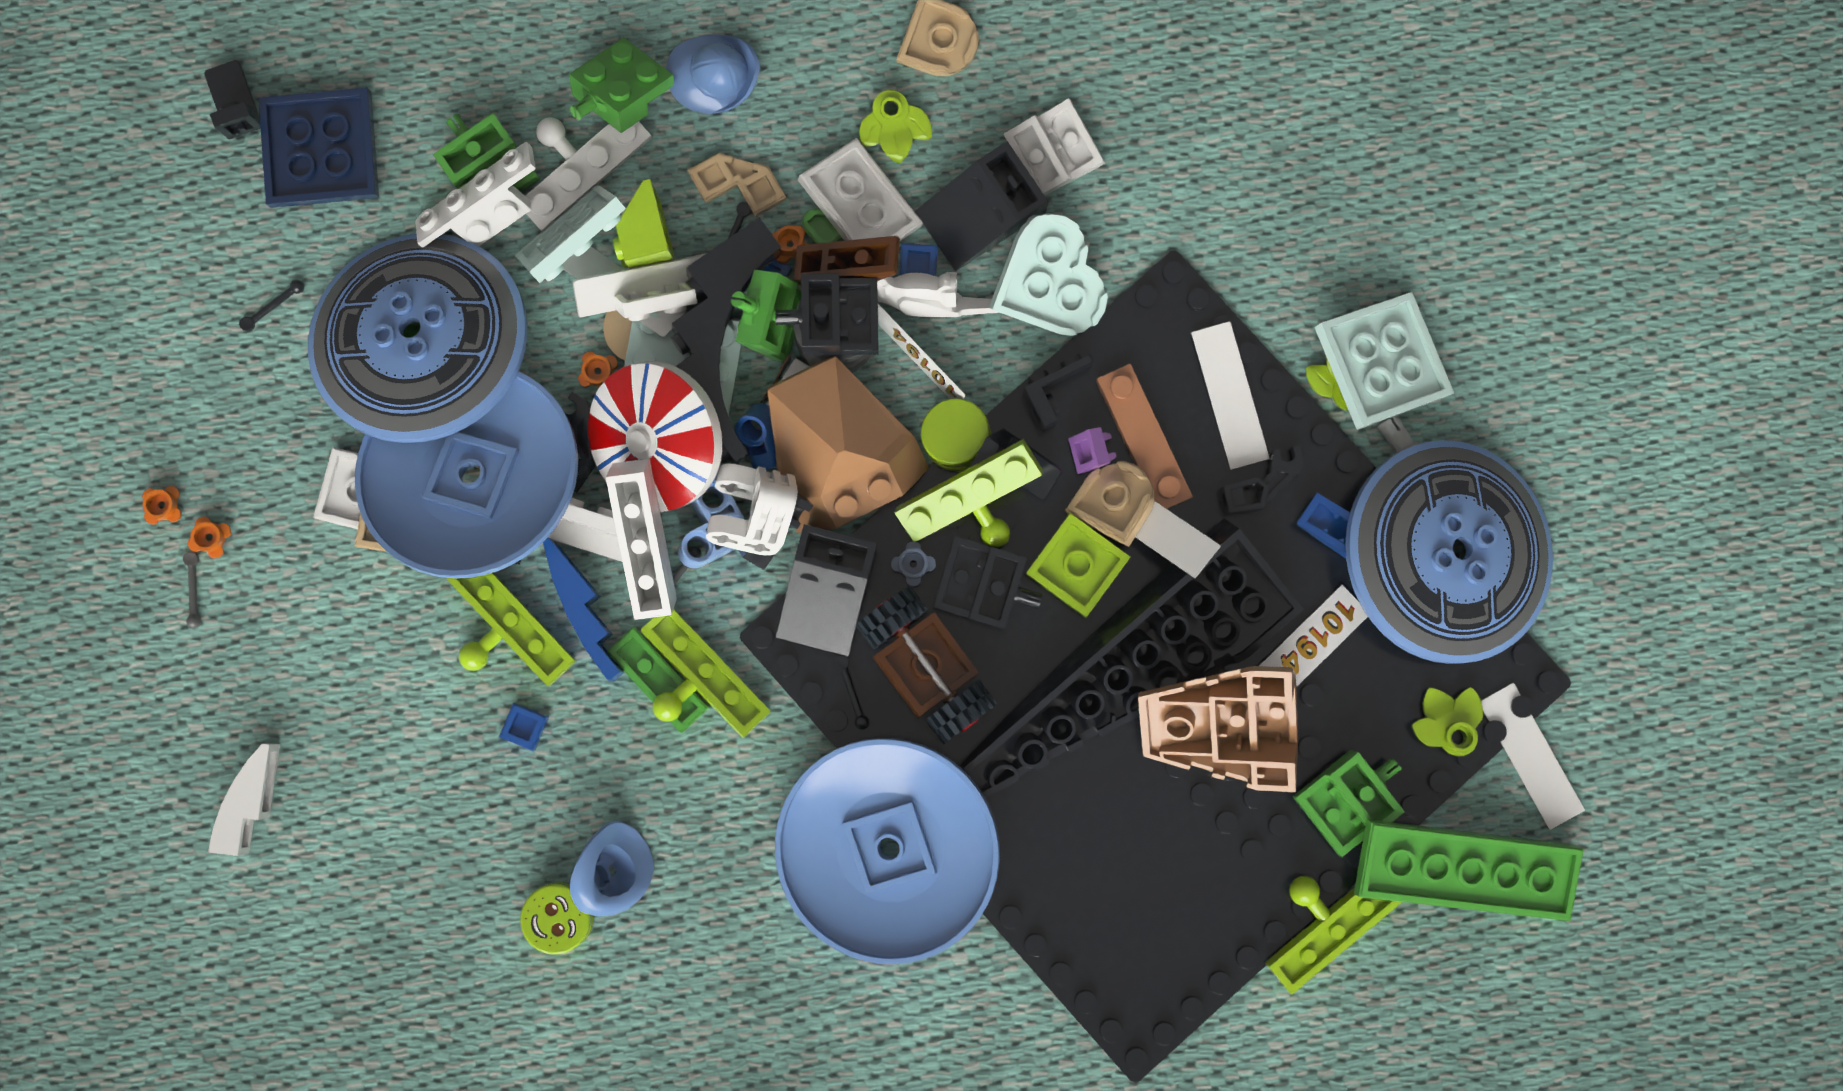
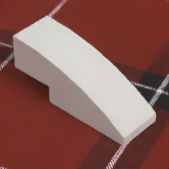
[208,743,280,856]

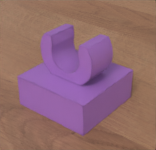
[1068,427,1117,474]

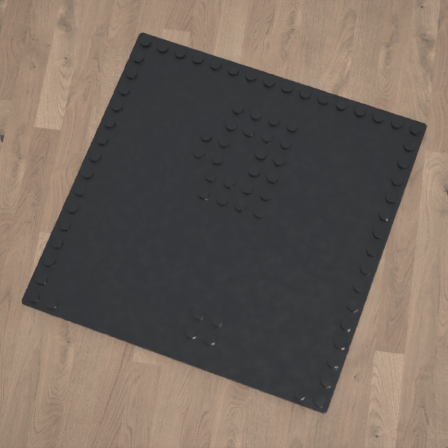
[740,251,1571,1083]

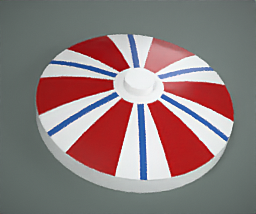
[588,361,722,512]

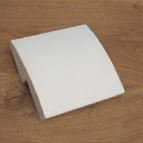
[1004,98,1106,195]

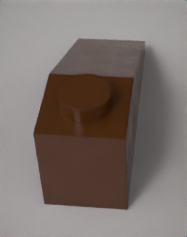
[794,236,900,286]

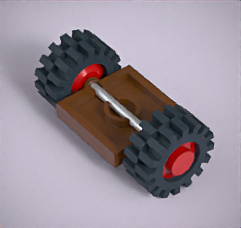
[856,585,997,744]

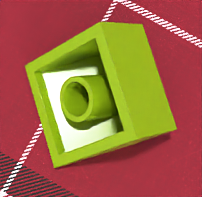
[612,179,675,269]

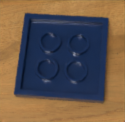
[258,87,379,208]

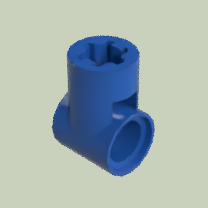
[735,403,776,470]

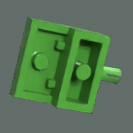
[569,37,674,133]
[433,113,540,192]
[731,270,801,363]
[1293,750,1405,857]

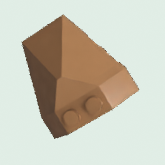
[767,355,929,533]
[1138,666,1298,792]

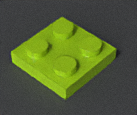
[1026,513,1130,618]

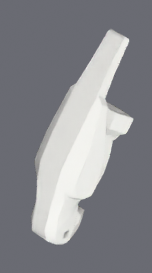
[877,272,998,317]

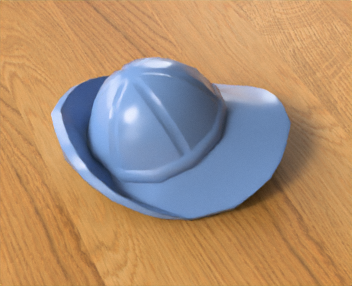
[666,34,760,114]
[570,820,654,916]

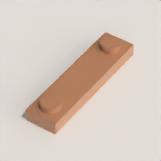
[1096,364,1193,509]

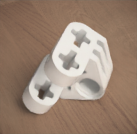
[706,464,798,555]

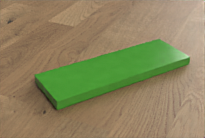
[1354,819,1584,921]

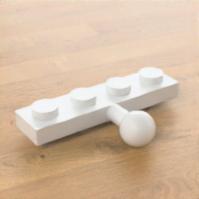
[526,117,652,231]

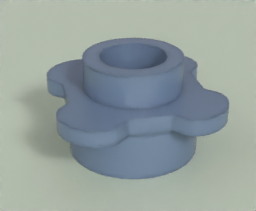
[891,542,936,586]

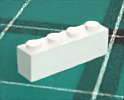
[606,458,677,620]

